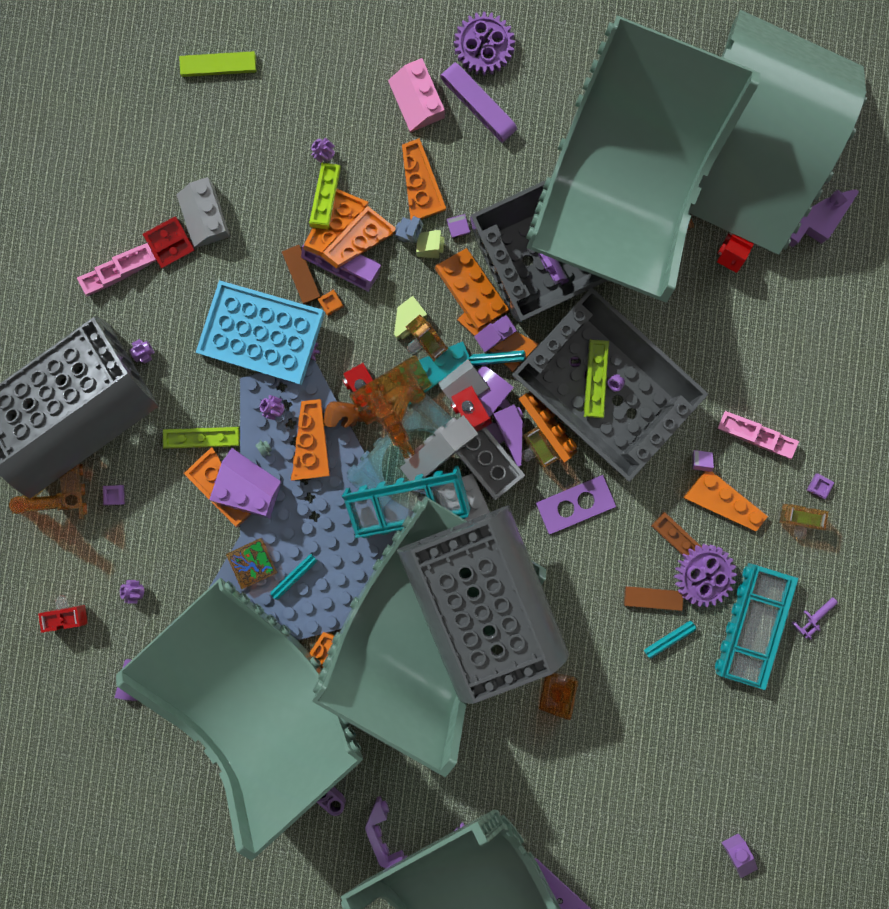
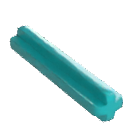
[470,350,526,365]
[270,554,317,600]
[644,621,696,659]

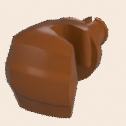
[324,401,374,428]

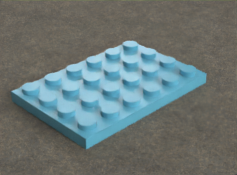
[196,280,325,385]

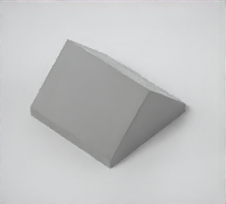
[439,360,490,403]

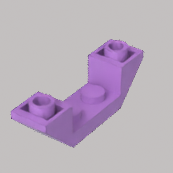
[365,796,408,868]

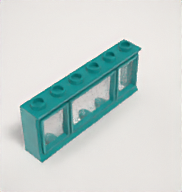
[342,466,471,538]
[715,563,799,690]

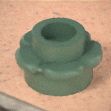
[255,440,272,458]

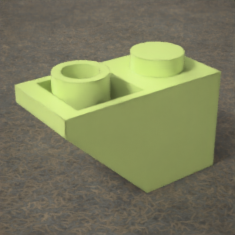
[416,230,444,259]
[394,296,427,340]

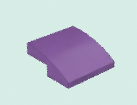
[478,365,514,417]

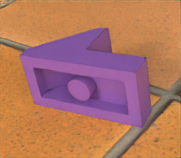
[474,315,517,353]

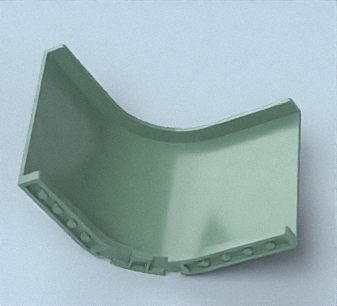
[689,10,867,255]
[526,15,761,303]
[312,496,546,777]
[116,578,363,861]
[341,809,561,909]

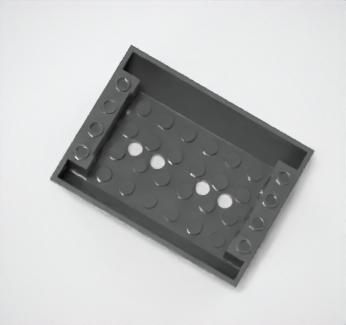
[470,180,609,322]
[512,288,708,482]
[0,316,159,499]
[397,505,569,704]

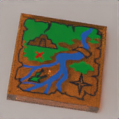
[226,538,278,589]

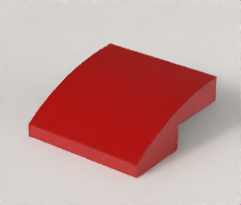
[142,216,195,268]

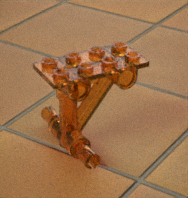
[349,355,431,459]
[9,464,87,519]

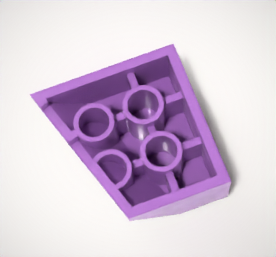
[209,448,281,519]

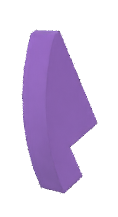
[789,190,859,247]

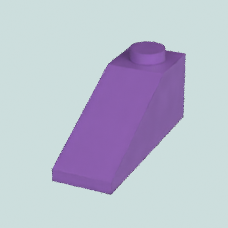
[493,404,524,466]

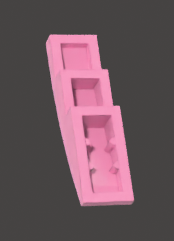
[77,243,156,297]
[718,411,799,460]

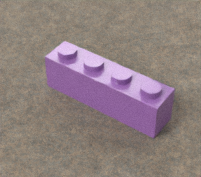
[301,245,381,292]

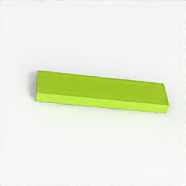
[179,51,257,77]
[309,163,341,229]
[584,339,609,418]
[163,427,240,449]

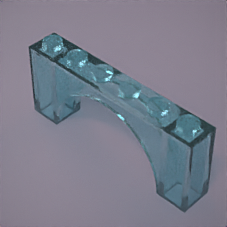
[347,394,452,509]

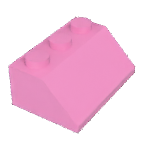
[388,58,445,133]

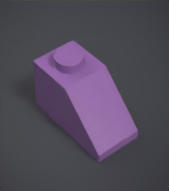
[721,834,758,878]

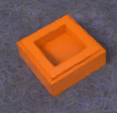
[318,290,344,316]

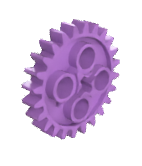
[454,12,515,75]
[674,544,737,607]

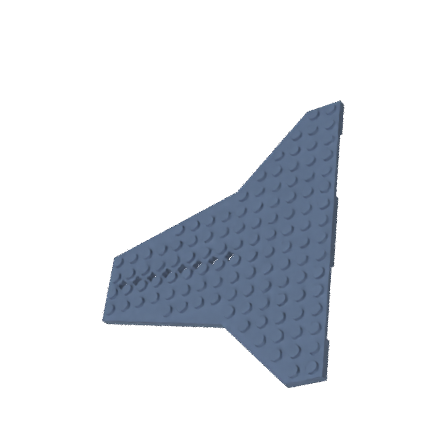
[209,360,414,640]

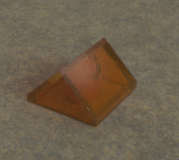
[539,672,579,720]

